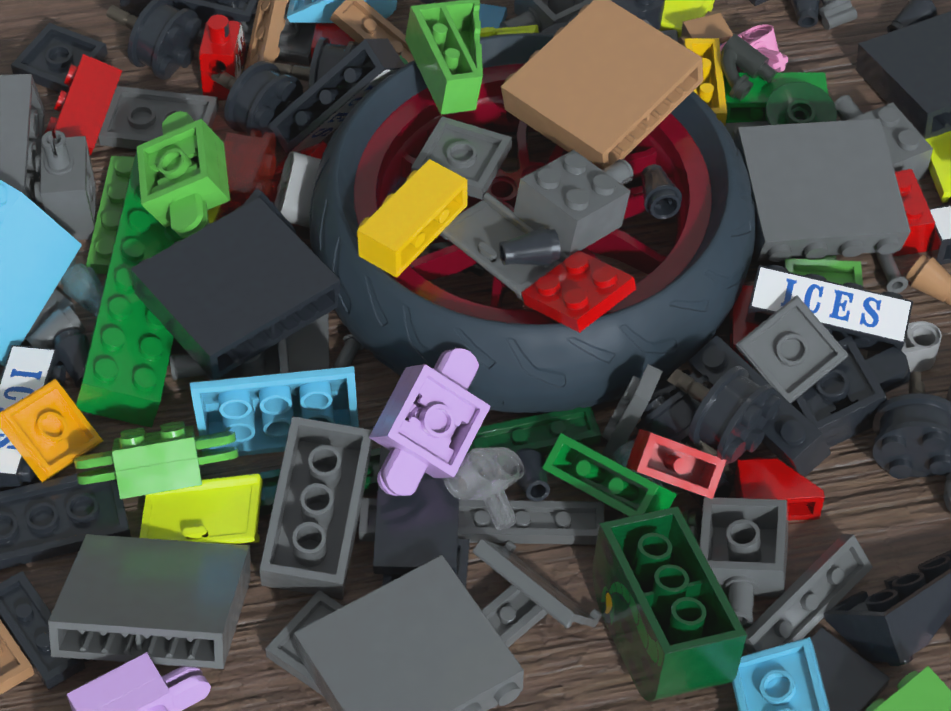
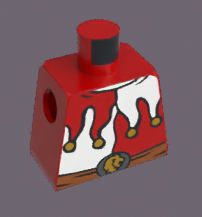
[199,15,247,100]

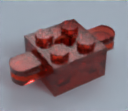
[216,129,279,221]

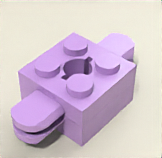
[369,349,491,496]
[67,652,211,711]

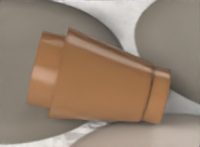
[906,255,951,306]

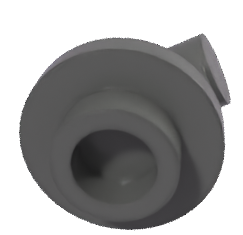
[819,0,857,30]

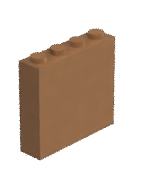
[501,0,703,170]

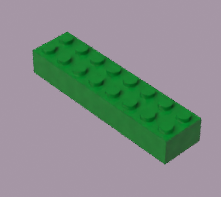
[76,151,183,428]

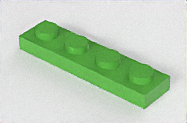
[86,156,135,274]

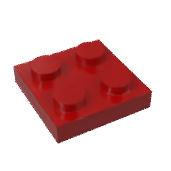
[521,250,636,333]

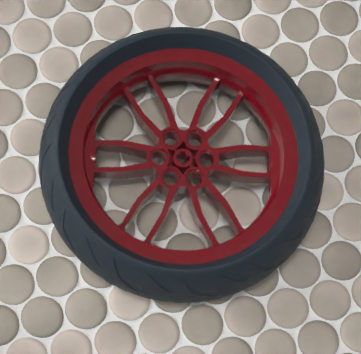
[309,33,755,413]

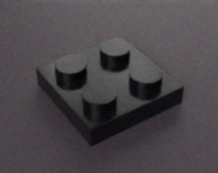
[11,22,108,93]

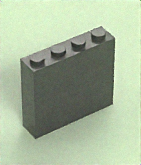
[733,118,911,262]
[48,534,251,669]
[294,555,524,711]

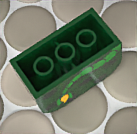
[593,506,747,702]

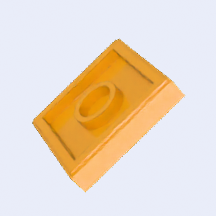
[0,379,103,483]

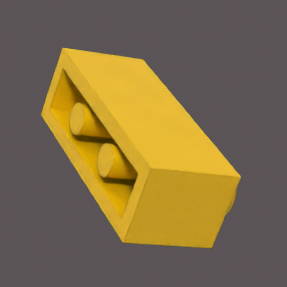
[684,38,727,126]
[357,159,467,278]

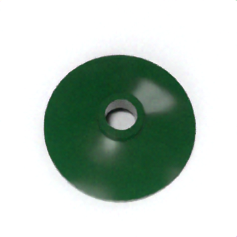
[765,82,837,125]

